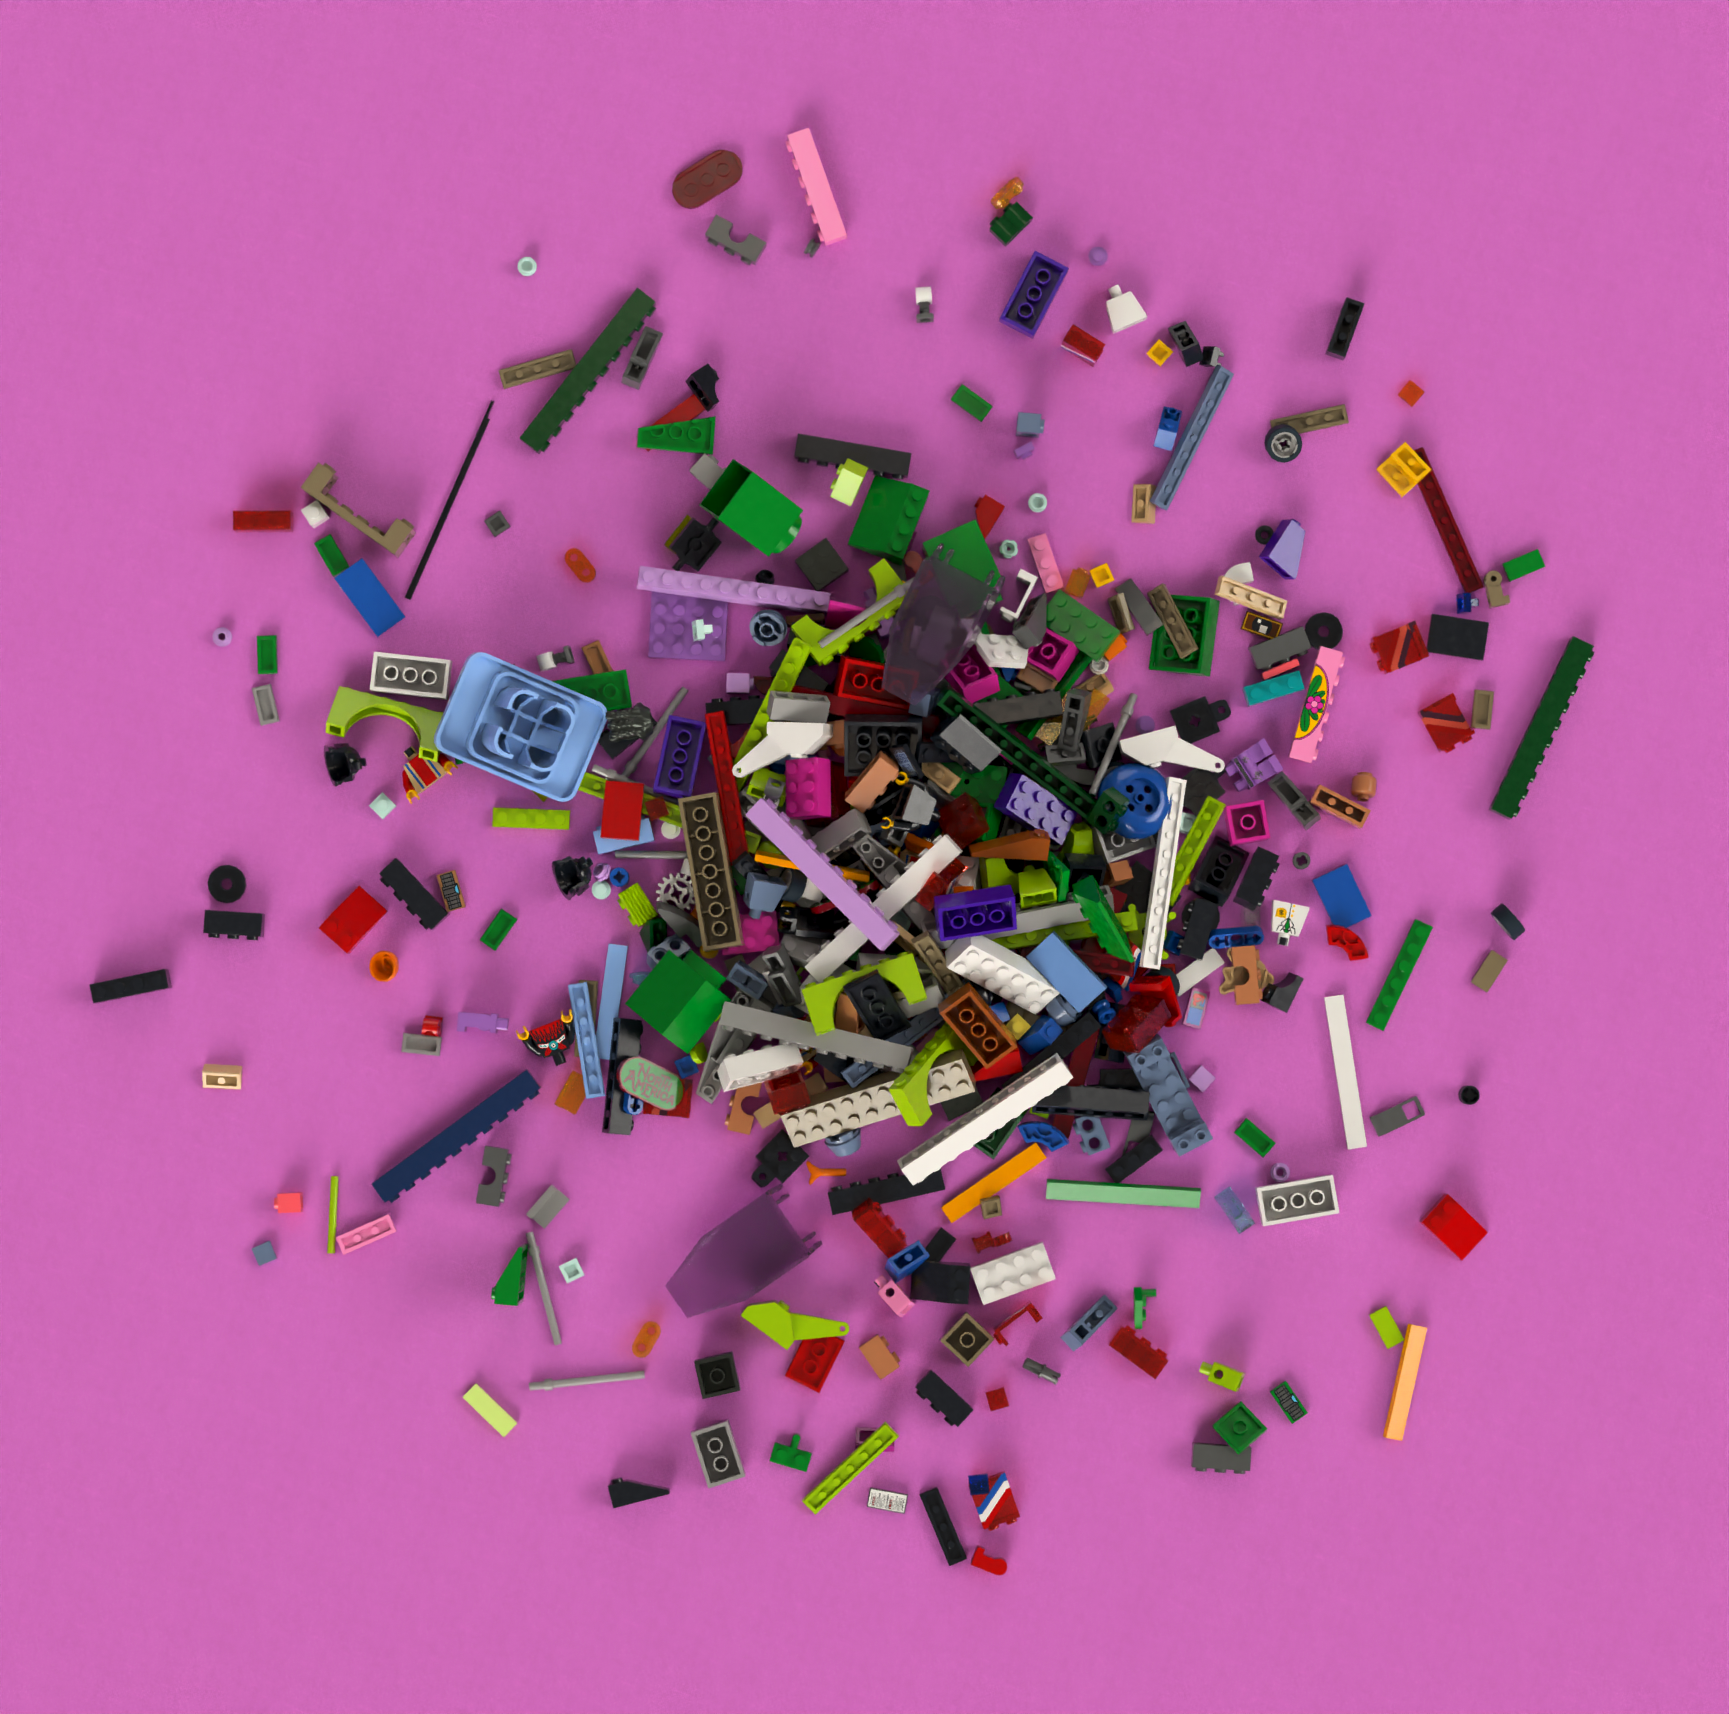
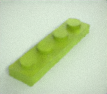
[492,807,570,830]

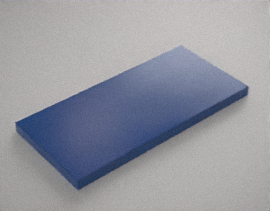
[334,558,405,637]

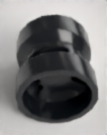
[1458,1085,1480,1105]

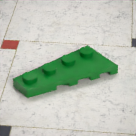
[636,416,716,455]
[1032,850,1070,902]

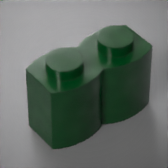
[989,201,1033,247]

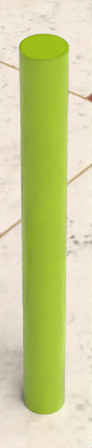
[327,1176,339,1253]

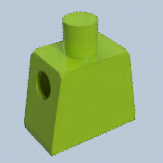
[1018,865,1057,909]
[1199,1361,1245,1392]

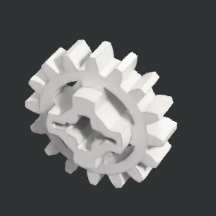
[656,872,695,910]

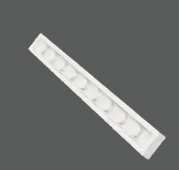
[1139,777,1187,970]

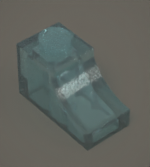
[1214,1186,1255,1234]

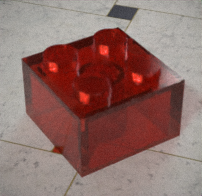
[938,792,990,849]
[764,1070,811,1115]

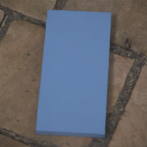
[1026,931,1107,1013]

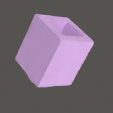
[726,673,754,694]

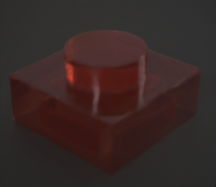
[644,796,669,821]
[985,1387,1009,1411]

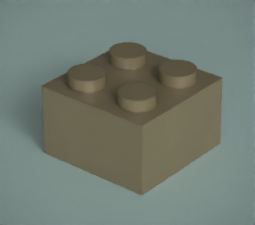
[940,1311,994,1367]

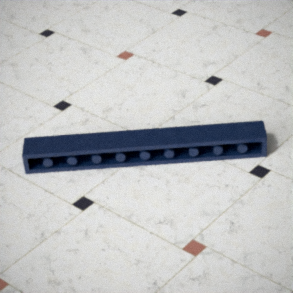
[371,1069,541,1203]

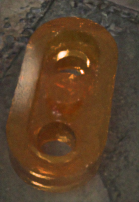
[565,548,596,583]

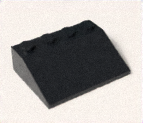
[844,714,923,777]

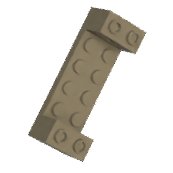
[301,462,416,558]

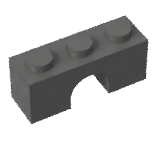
[705,214,767,265]
[476,1146,512,1207]

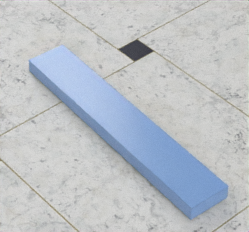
[596,944,628,1060]
[568,982,606,1099]

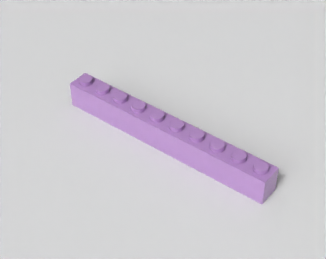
[636,566,830,616]
[745,798,900,950]

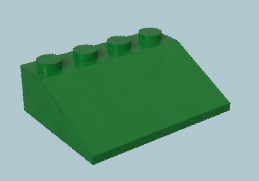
[848,476,930,565]
[1149,595,1220,677]
[1071,875,1135,963]
[491,1244,528,1306]

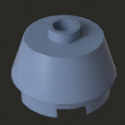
[749,610,787,646]
[1045,993,1083,1027]
[825,1128,861,1157]

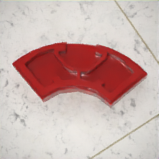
[1326,925,1369,961]

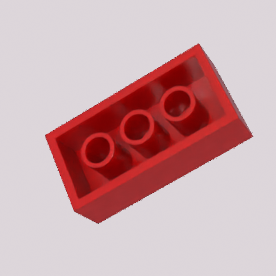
[833,655,920,710]

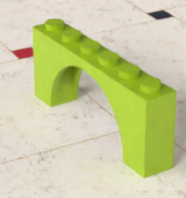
[791,558,912,666]
[326,686,444,762]
[979,822,1094,895]
[801,952,927,1036]
[889,1021,978,1126]

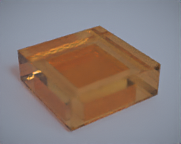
[1398,380,1424,407]

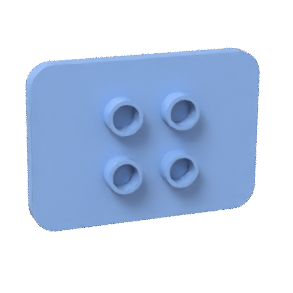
[434,652,607,802]

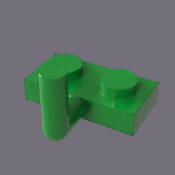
[1133,1287,1156,1329]
[770,1433,812,1472]

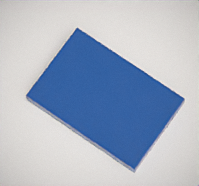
[1312,864,1372,928]

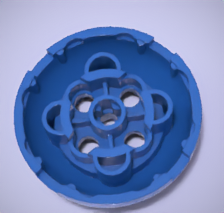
[1098,763,1172,839]

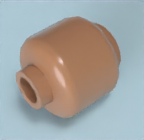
[1351,772,1377,802]

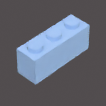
[593,815,655,855]

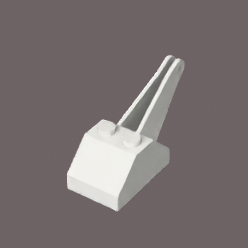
[732,722,833,777]
[1118,726,1225,773]

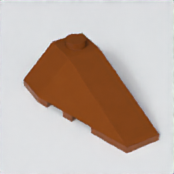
[968,829,1050,861]

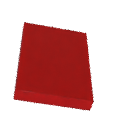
[600,781,644,841]
[785,1337,845,1393]

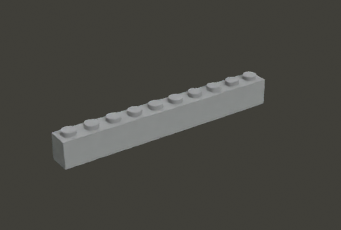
[920,885,1114,949]
[719,1001,913,1073]

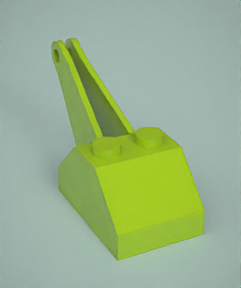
[741,1300,849,1350]

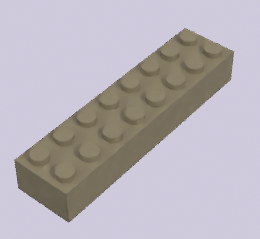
[678,792,744,952]

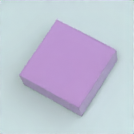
[1188,1065,1216,1092]

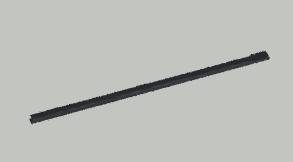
[405,400,495,600]

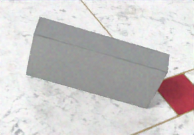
[252,684,280,726]
[401,1033,442,1056]

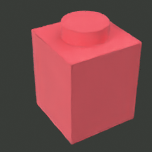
[274,1192,303,1213]

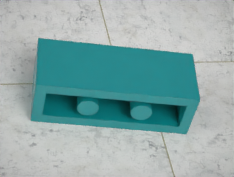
[1242,671,1305,707]

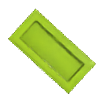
[1369,1306,1404,1349]

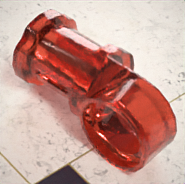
[971,1231,1013,1254]

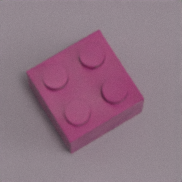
[1027,628,1079,683]
[1223,800,1270,846]

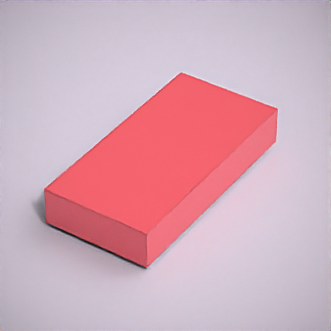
[1260,659,1300,681]

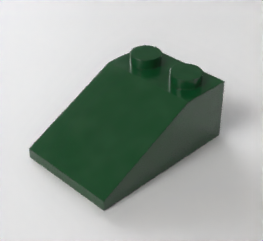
[973,1087,1029,1160]

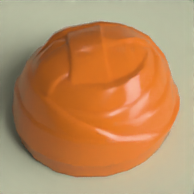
[369,951,399,982]

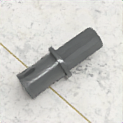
[1023,1358,1061,1385]

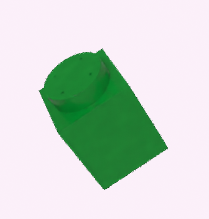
[699,459,803,557]
[922,519,1004,619]
[625,950,731,1054]

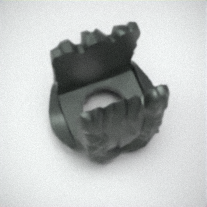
[606,702,653,742]

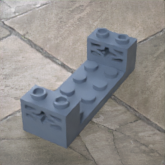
[1123,1033,1213,1157]

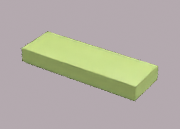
[463,1383,517,1437]

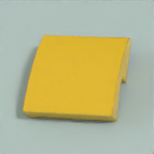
[1376,442,1431,497]

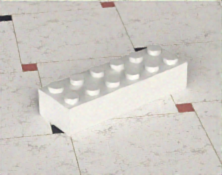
[945,935,1059,1015]

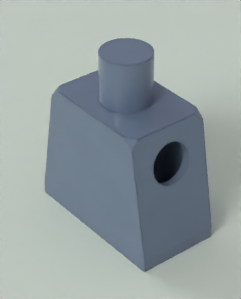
[743,872,787,919]

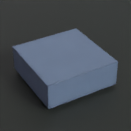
[252,1241,277,1266]

